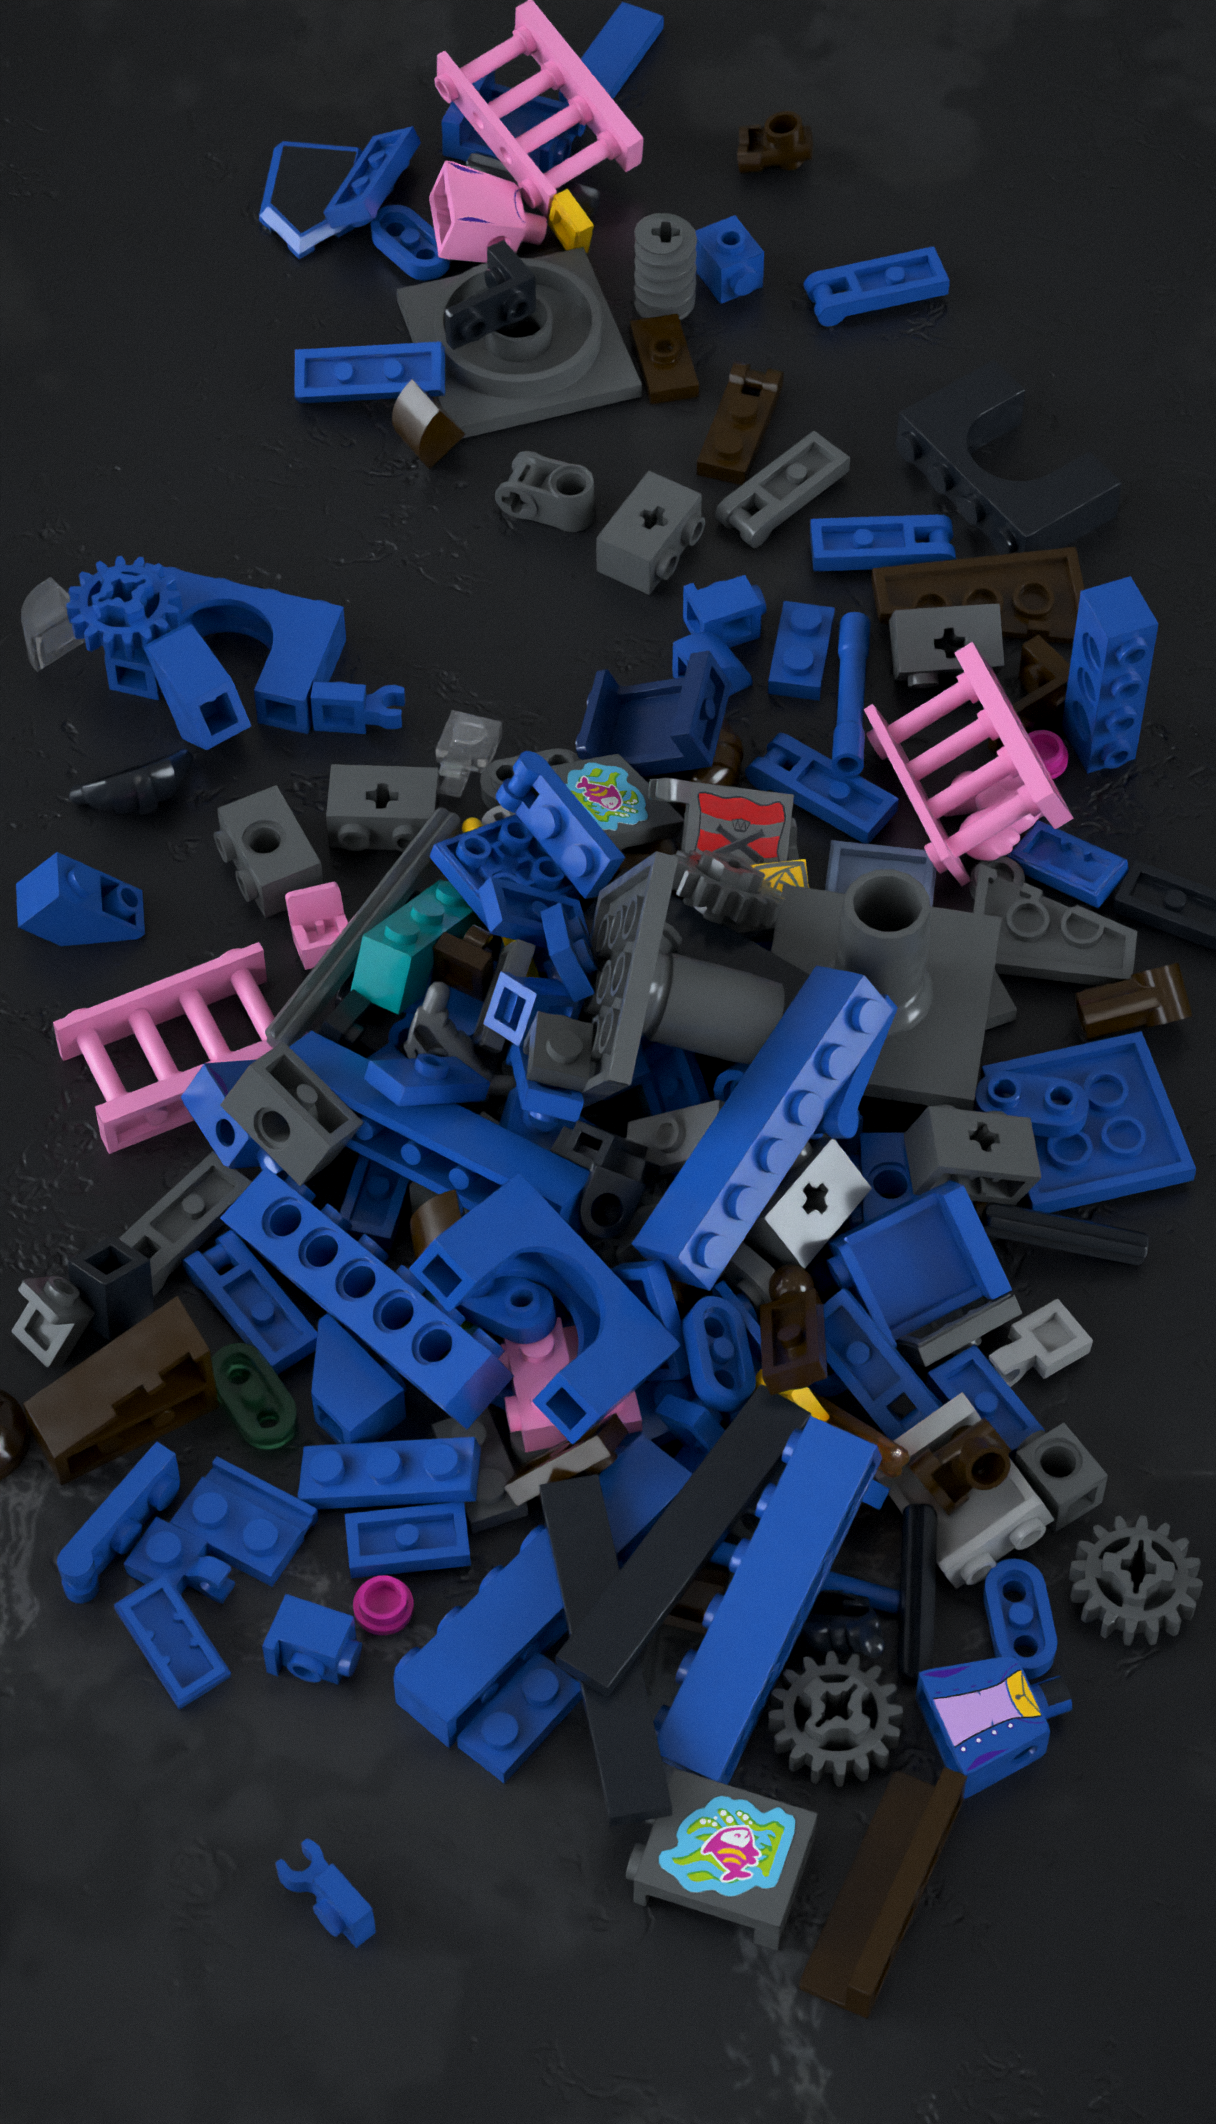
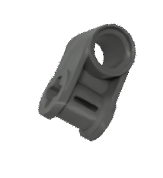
[495,451,596,532]

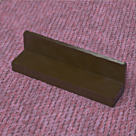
[799,1767,967,2019]

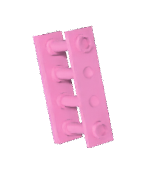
[435,0,644,221]
[864,642,1073,886]
[53,942,308,1154]

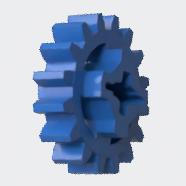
[66,556,183,660]

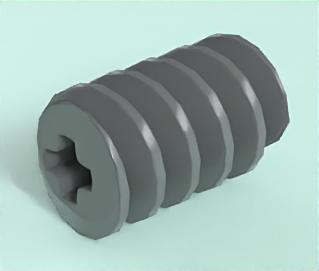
[634,213,697,320]

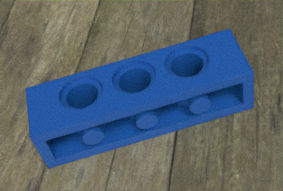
[1061,576,1159,774]

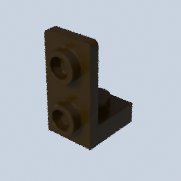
[988,635,1070,755]

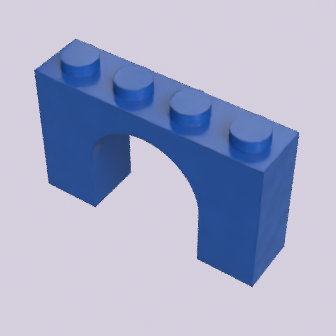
[104,563,346,734]
[409,1173,681,1445]

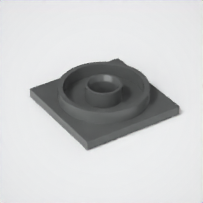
[396,247,642,439]

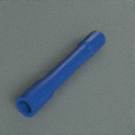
[831,612,871,777]

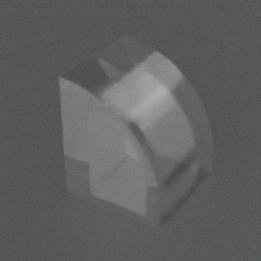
[21,577,85,672]

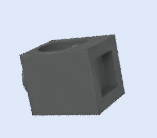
[1014,1423,1108,1532]

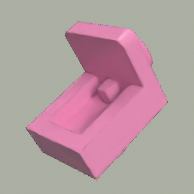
[285,882,348,970]

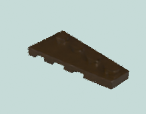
[871,547,1085,644]

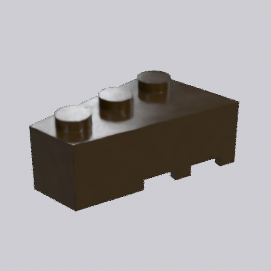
[23,1296,219,1486]

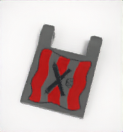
[648,778,794,891]

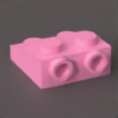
[499,1317,642,1453]

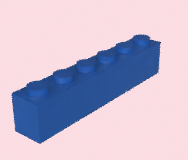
[632,965,894,1291]
[289,1031,590,1232]
[653,1416,883,1785]
[393,1434,692,1748]

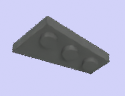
[973,863,1138,986]

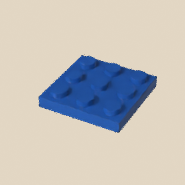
[980,1031,1196,1213]

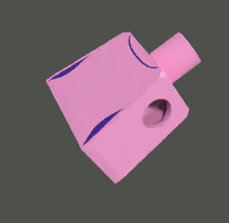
[429,160,547,263]

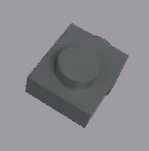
[523,1011,594,1092]
[11,1276,95,1368]

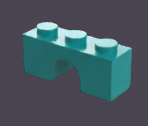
[350,879,482,1015]

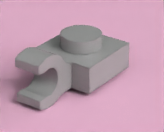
[989,1298,1093,1387]

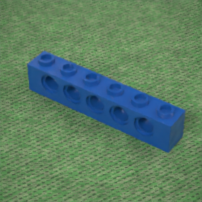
[220,1167,514,1430]

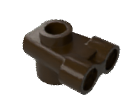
[737,111,813,173]
[908,1417,1012,1516]

